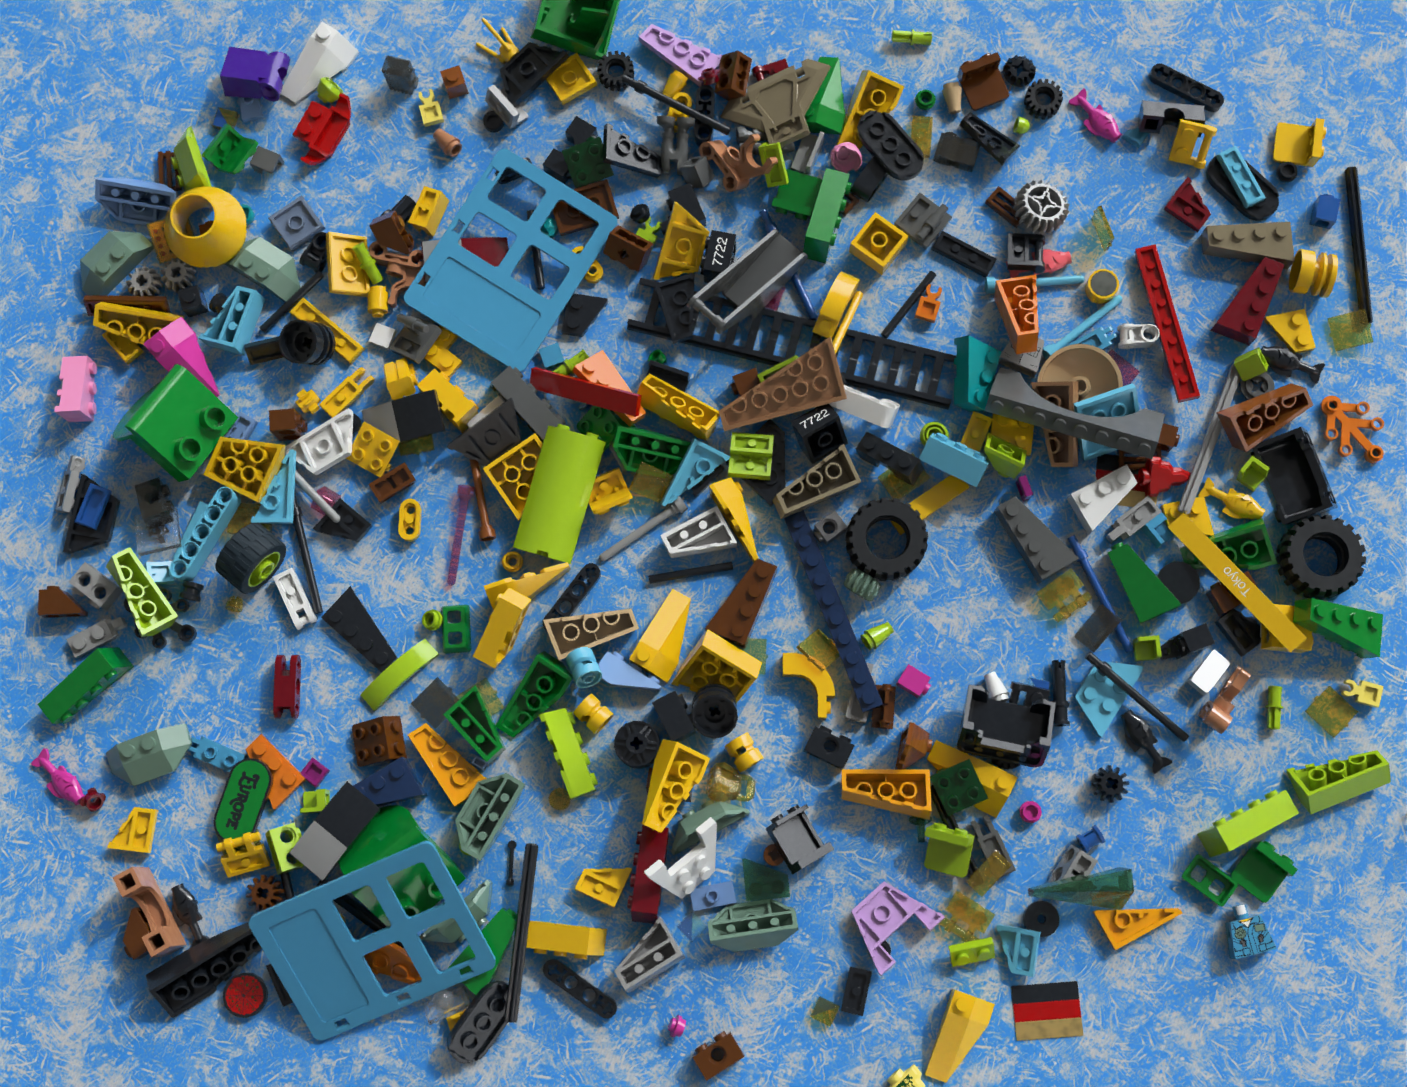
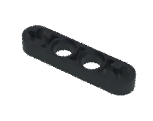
[1149,63,1224,112]
[542,563,601,631]
[543,959,617,1018]

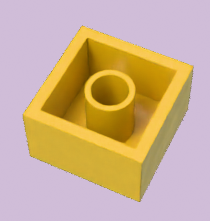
[849,212,908,275]

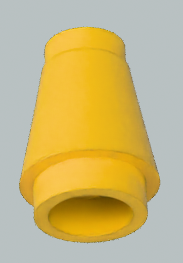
[662,70,688,98]

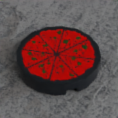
[223,973,268,1018]

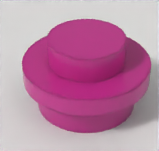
[1019,801,1042,823]
[668,1015,686,1037]

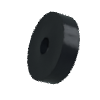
[1023,901,1060,937]

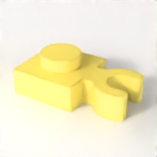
[418,89,444,127]
[1341,679,1384,708]

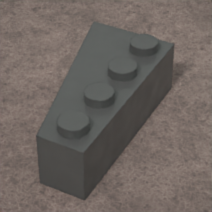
[994,496,1079,584]

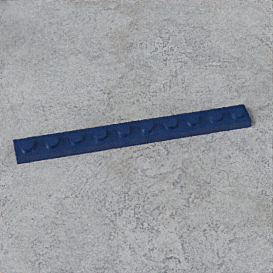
[784,510,883,713]

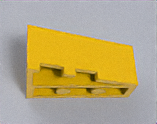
[473,588,531,669]

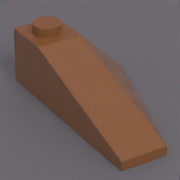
[895,722,932,769]

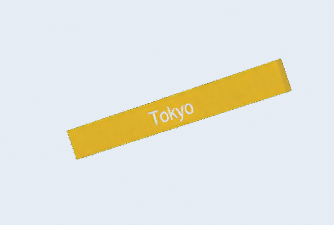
[1168,513,1307,653]

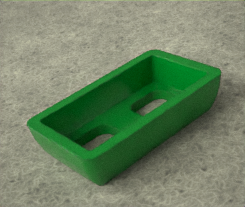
[441,604,471,654]
[1182,854,1238,907]

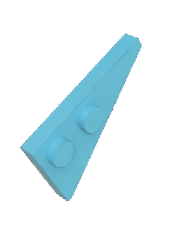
[660,438,731,506]
[251,450,296,524]

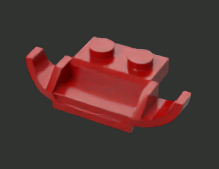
[293,92,351,165]

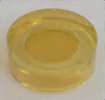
[549,788,571,810]

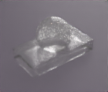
[423,985,470,1025]

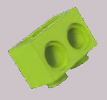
[265,823,304,875]

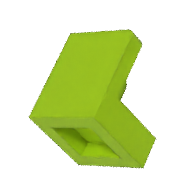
[1234,347,1268,381]
[1236,456,1270,492]
[1132,635,1162,662]
[300,789,330,814]

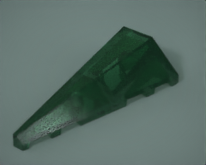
[1028,867,1134,910]

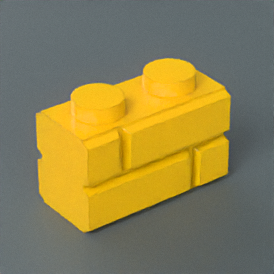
[383,357,418,400]

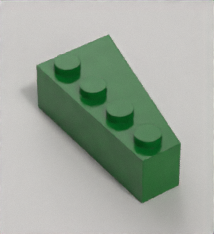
[1293,598,1383,659]
[37,647,134,724]

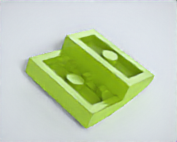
[728,432,774,480]

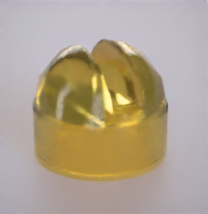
[225,595,243,612]

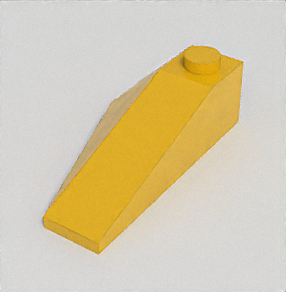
[836,70,905,149]
[709,477,758,563]
[629,589,691,683]
[642,739,710,832]

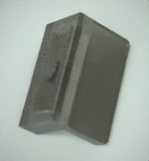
[1075,605,1122,653]

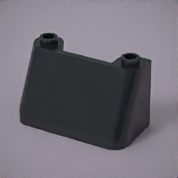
[1251,427,1338,526]
[957,684,1056,767]

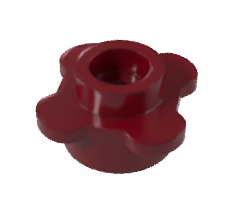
[698,68,720,85]
[79,788,106,812]

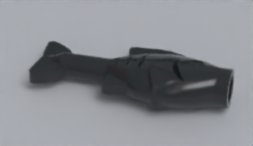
[1260,346,1325,384]
[1120,709,1172,774]
[171,883,209,947]

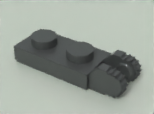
[971,815,1016,880]

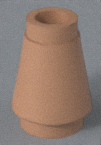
[433,128,462,157]

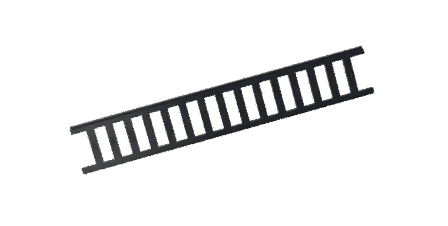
[627,278,957,410]

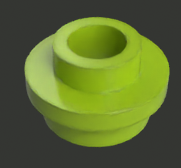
[422,609,442,631]

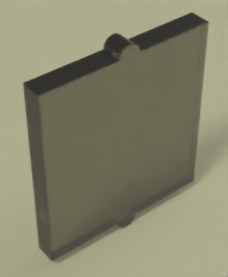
[411,677,459,729]

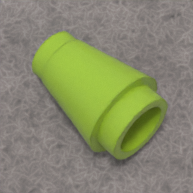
[861,622,894,650]

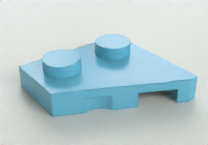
[997,924,1041,977]

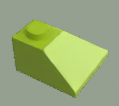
[984,433,1027,479]

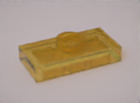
[911,116,933,158]

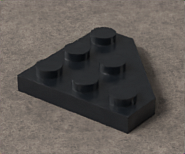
[726,419,786,507]

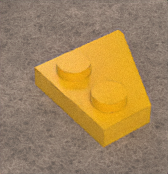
[1161,496,1214,537]
[575,867,632,908]

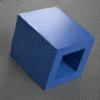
[1309,194,1341,229]

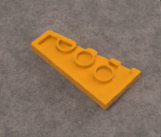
[408,723,487,808]

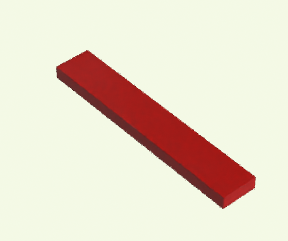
[530,367,642,417]

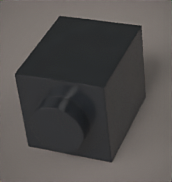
[177,285,209,317]

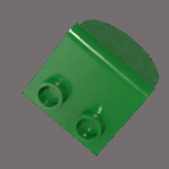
[531,0,620,60]
[113,364,239,482]
[339,805,466,927]

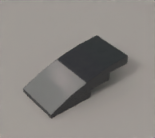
[362,389,446,445]
[290,781,381,881]

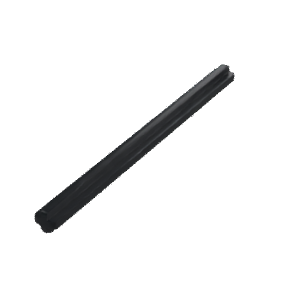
[1345,167,1373,325]
[504,843,538,1023]

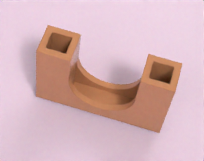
[112,866,187,957]

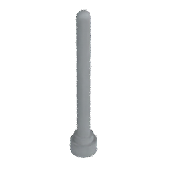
[285,454,340,523]
[599,496,688,561]

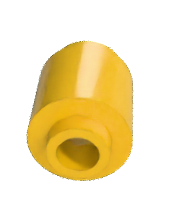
[367,286,388,318]

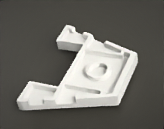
[644,817,717,899]

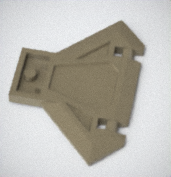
[720,59,831,148]

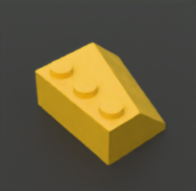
[483,433,543,521]
[203,437,285,502]
[671,630,762,703]

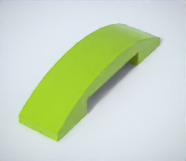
[360,639,439,711]

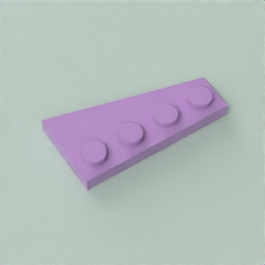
[639,24,721,87]

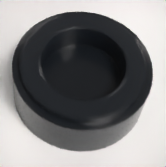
[483,111,504,133]

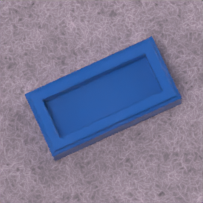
[75,483,112,530]

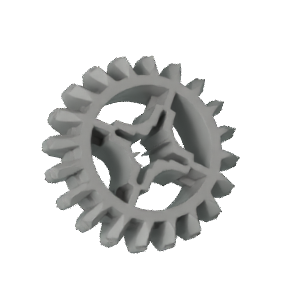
[1013,179,1070,234]

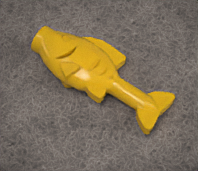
[1198,477,1265,520]

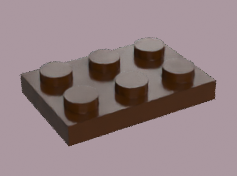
[553,179,619,236]

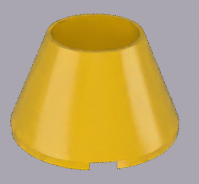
[164,186,247,268]

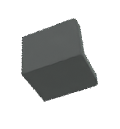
[250,146,284,174]
[679,156,714,189]

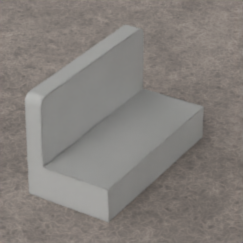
[485,85,528,129]
[790,132,824,175]

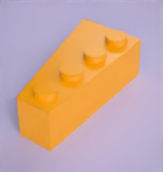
[841,769,931,820]

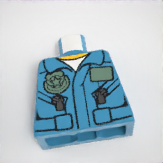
[1225,904,1277,959]

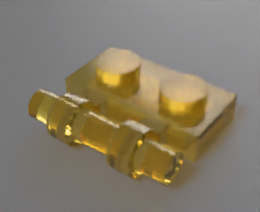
[1036,568,1092,623]
[939,891,995,942]

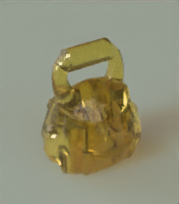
[706,762,756,802]

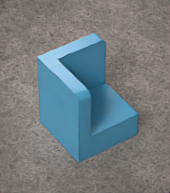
[1141,512,1173,548]

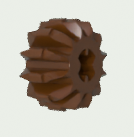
[246,875,284,911]

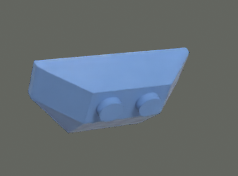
[95,178,176,226]

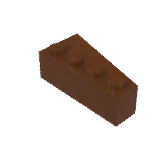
[705,558,777,648]

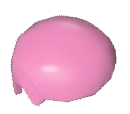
[830,142,862,173]

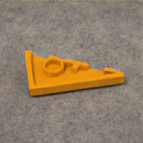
[1093,908,1182,950]

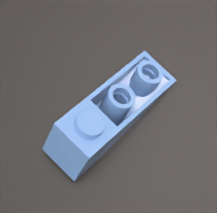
[598,651,662,691]

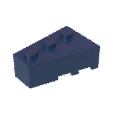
[353,757,428,807]

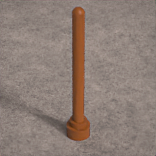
[469,459,496,541]

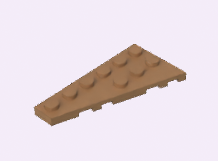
[719,336,847,431]

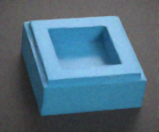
[538,342,565,370]

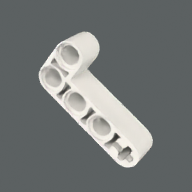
[829,385,900,428]

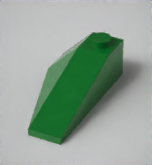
[805,57,846,135]
[1179,518,1277,570]
[496,651,573,738]

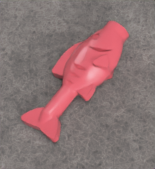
[1006,249,1072,278]

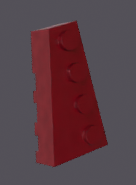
[1210,257,1285,346]
[627,825,669,924]

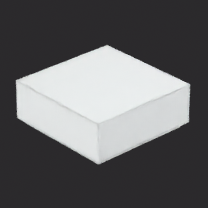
[369,323,397,350]

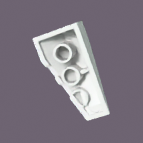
[281,21,359,104]

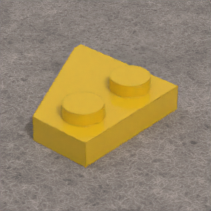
[1264,309,1316,354]
[107,807,158,853]

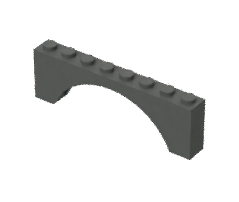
[985,367,1165,459]

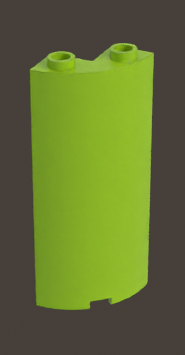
[513,424,606,564]

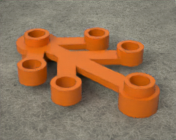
[1321,396,1384,463]

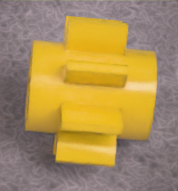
[295,388,321,414]

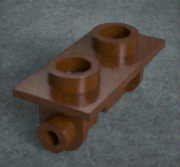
[871,684,896,730]

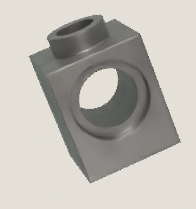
[813,511,848,545]

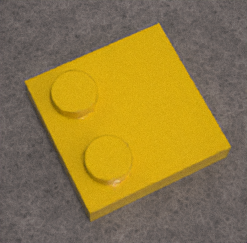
[546,53,597,105]

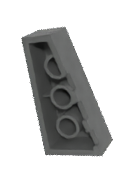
[490,366,566,442]

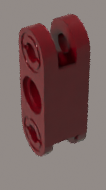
[273,655,301,719]

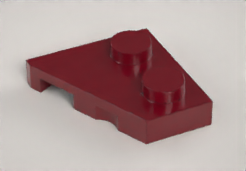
[1164,177,1211,233]

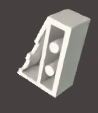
[1067,464,1137,535]
[660,506,737,558]

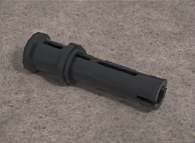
[1051,660,1070,727]

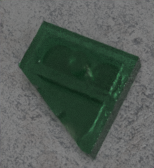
[742,858,790,901]

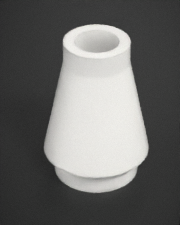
[984,672,1009,702]

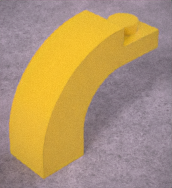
[812,271,861,338]
[782,653,835,720]

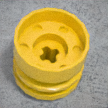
[1289,249,1338,298]

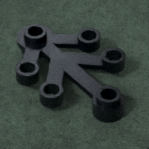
[124,589,197,649]

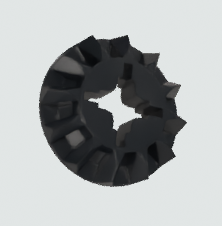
[1003,55,1036,87]

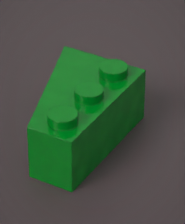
[443,685,506,764]

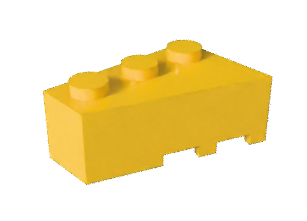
[416,368,479,433]
[526,921,607,959]

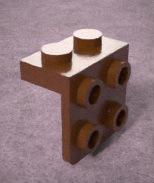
[957,52,1010,111]
[352,716,407,767]

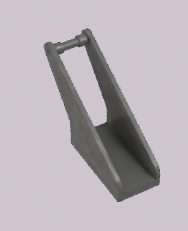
[687,229,808,334]

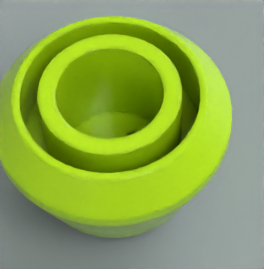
[317,77,343,103]
[920,422,949,446]

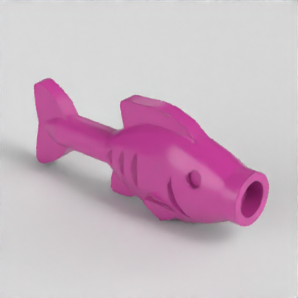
[1069,88,1122,143]
[31,748,85,805]

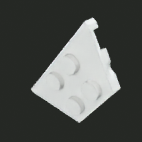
[285,408,353,475]

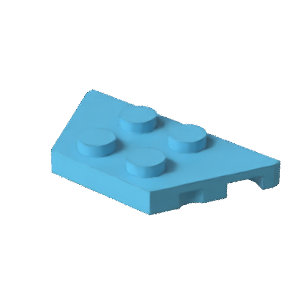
[1074,661,1145,738]

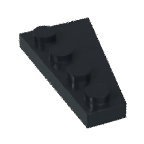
[321,586,398,673]

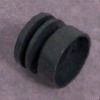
[279,320,336,365]
[692,684,738,738]
[614,721,661,769]

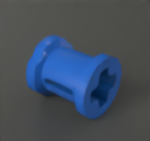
[1076,825,1105,853]

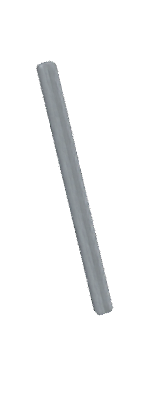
[1178,364,1241,515]

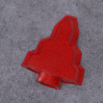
[1138,456,1191,498]

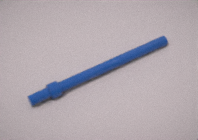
[760,209,818,320]
[1067,535,1134,653]

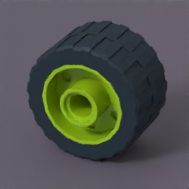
[215,523,286,594]

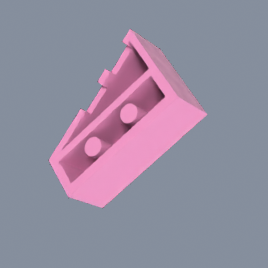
[54,356,97,422]

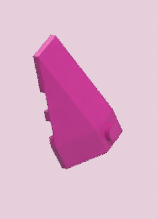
[144,317,220,397]

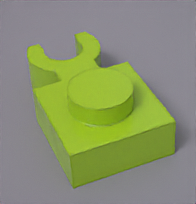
[636,217,661,251]

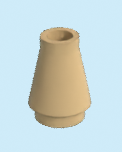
[942,82,962,114]

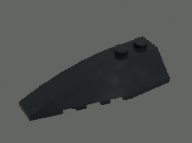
[146,922,261,1018]

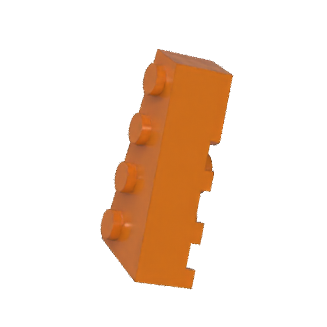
[994,275,1039,354]

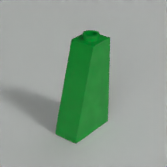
[1107,542,1181,623]
[447,908,517,995]

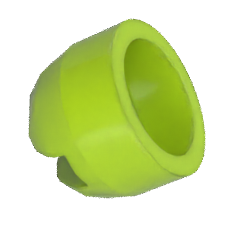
[1013,116,1030,134]

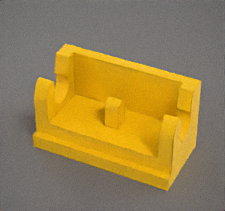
[408,186,449,237]

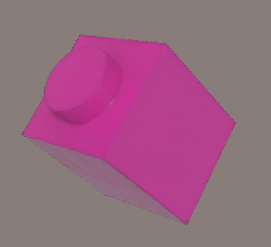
[896,664,931,698]

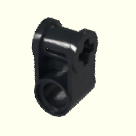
[299,232,327,273]

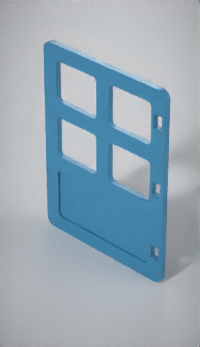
[404,149,618,372]
[249,841,496,1040]

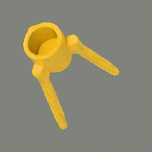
[476,18,519,64]

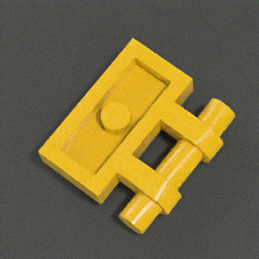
[216,832,271,878]

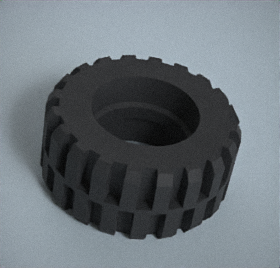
[845,497,928,581]
[1276,515,1366,600]

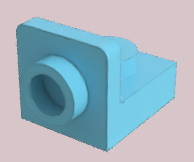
[144,561,174,585]

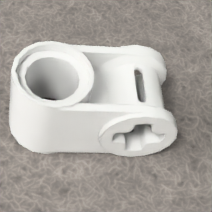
[1117,324,1160,349]

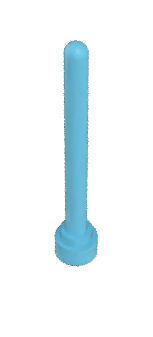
[984,275,1084,294]
[1042,295,1122,360]

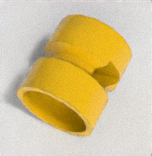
[573,694,614,734]
[724,732,764,773]

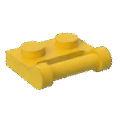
[1168,119,1217,169]

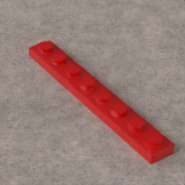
[1134,244,1200,403]

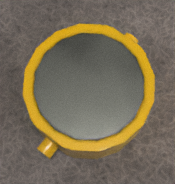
[1085,269,1119,304]

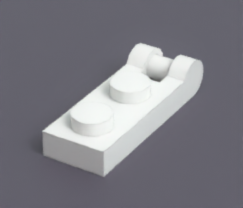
[273,568,318,630]

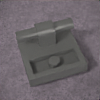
[894,193,952,250]
[389,314,442,364]

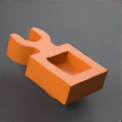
[915,284,942,323]

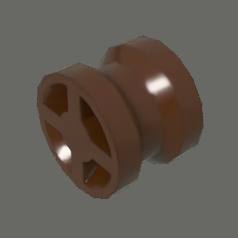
[763,844,784,866]

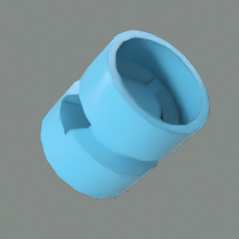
[566,647,602,688]

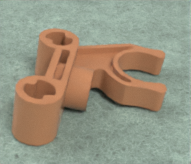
[699,134,778,192]
[369,241,426,314]
[1198,665,1251,734]

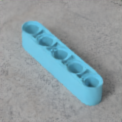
[169,487,241,581]

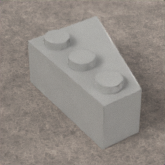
[614,917,686,993]

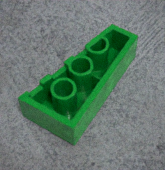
[803,168,852,264]

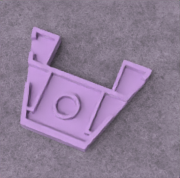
[851,882,945,976]

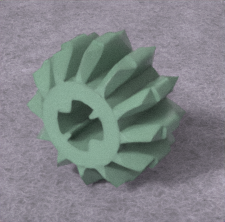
[844,568,881,601]

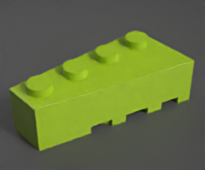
[1197,789,1299,857]

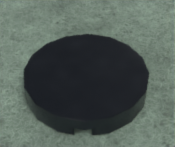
[1157,561,1200,604]

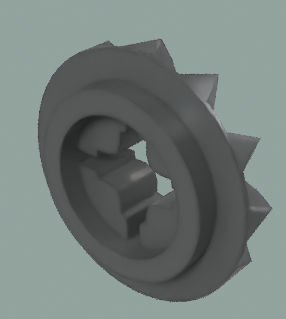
[1240,372,1275,399]

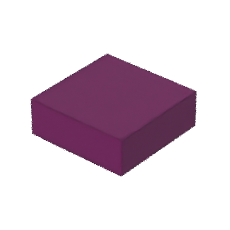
[1015,475,1033,501]
[300,757,330,788]

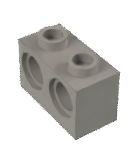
[69,562,123,610]
[1048,845,1098,899]

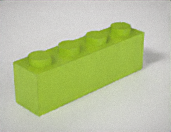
[106,547,178,637]
[539,708,598,800]
[1286,750,1391,814]

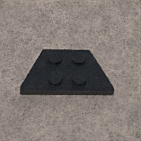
[500,42,569,108]
[447,398,522,466]
[63,474,120,554]

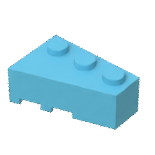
[198,286,266,356]
[919,432,990,487]

